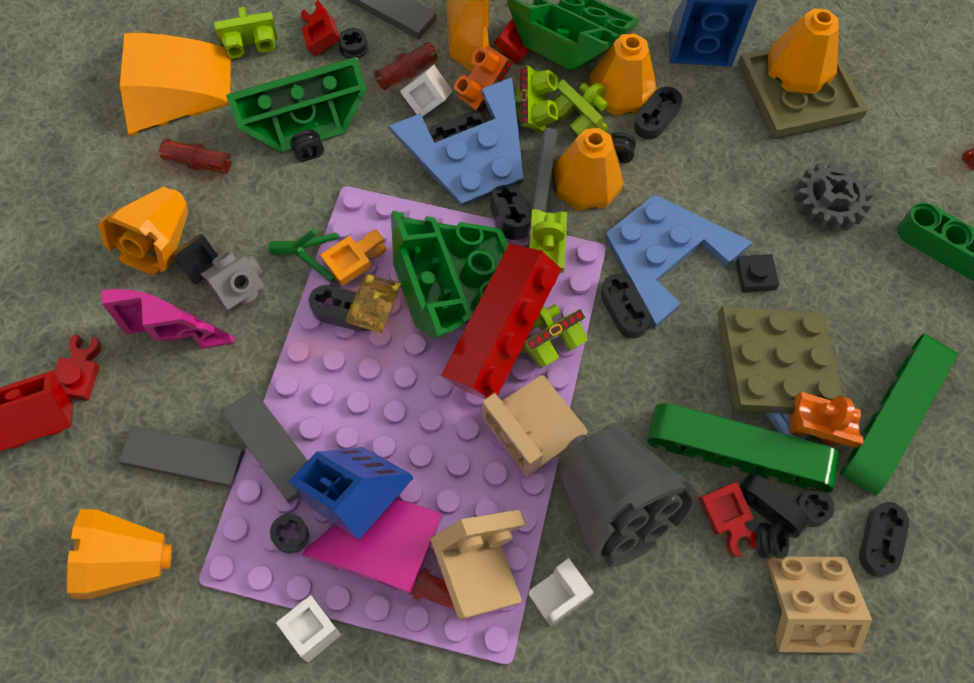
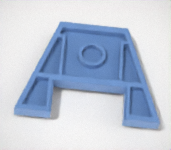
[389,77,524,207]
[605,194,753,329]

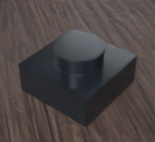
[171,234,218,284]
[735,254,779,292]

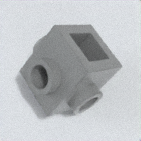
[201,251,265,310]

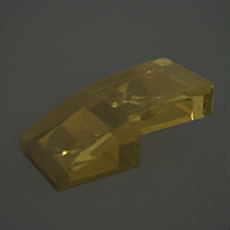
[346,274,401,333]

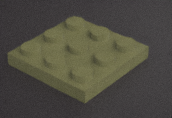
[738,48,868,138]
[717,306,843,414]

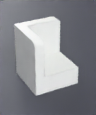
[400,65,452,117]
[528,558,594,627]
[276,595,341,662]

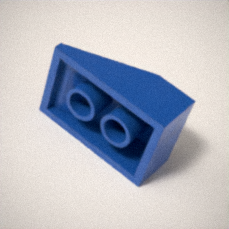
[669,0,757,67]

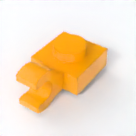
[320,229,387,287]

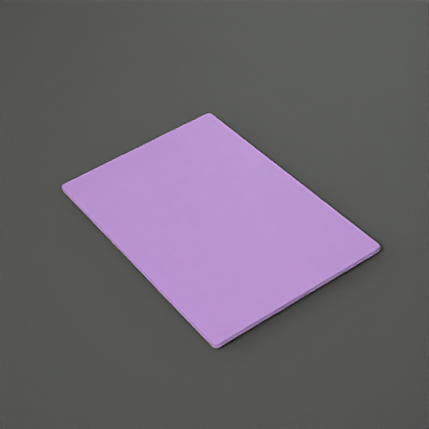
[199,186,606,665]

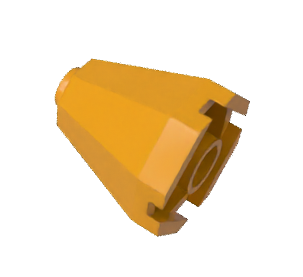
[768,8,839,94]
[588,34,657,116]
[552,128,624,211]
[98,187,188,275]
[67,509,173,600]

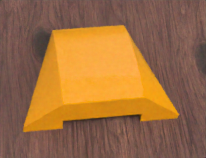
[446,0,489,72]
[120,31,231,137]

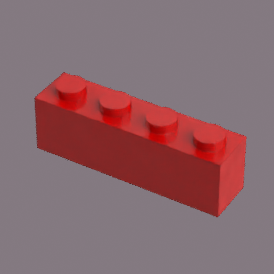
[441,243,562,399]
[0,370,73,451]

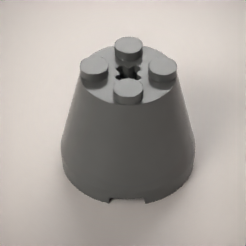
[560,423,699,568]

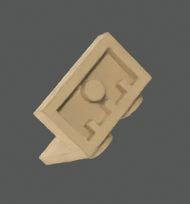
[481,375,588,477]
[430,509,526,620]
[767,556,872,653]

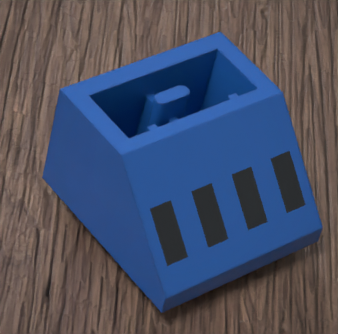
[288,447,413,540]

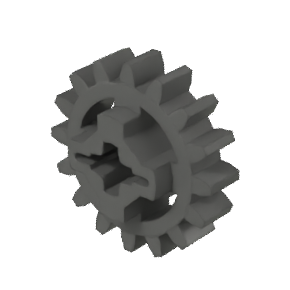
[794,161,873,232]

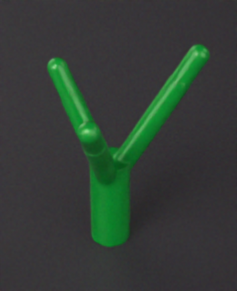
[269,229,339,282]

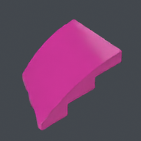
[101,289,235,349]
[302,499,442,595]

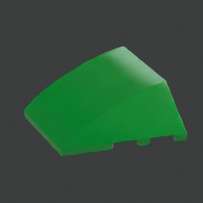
[507,0,639,71]
[391,211,508,340]

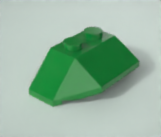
[226,57,367,152]

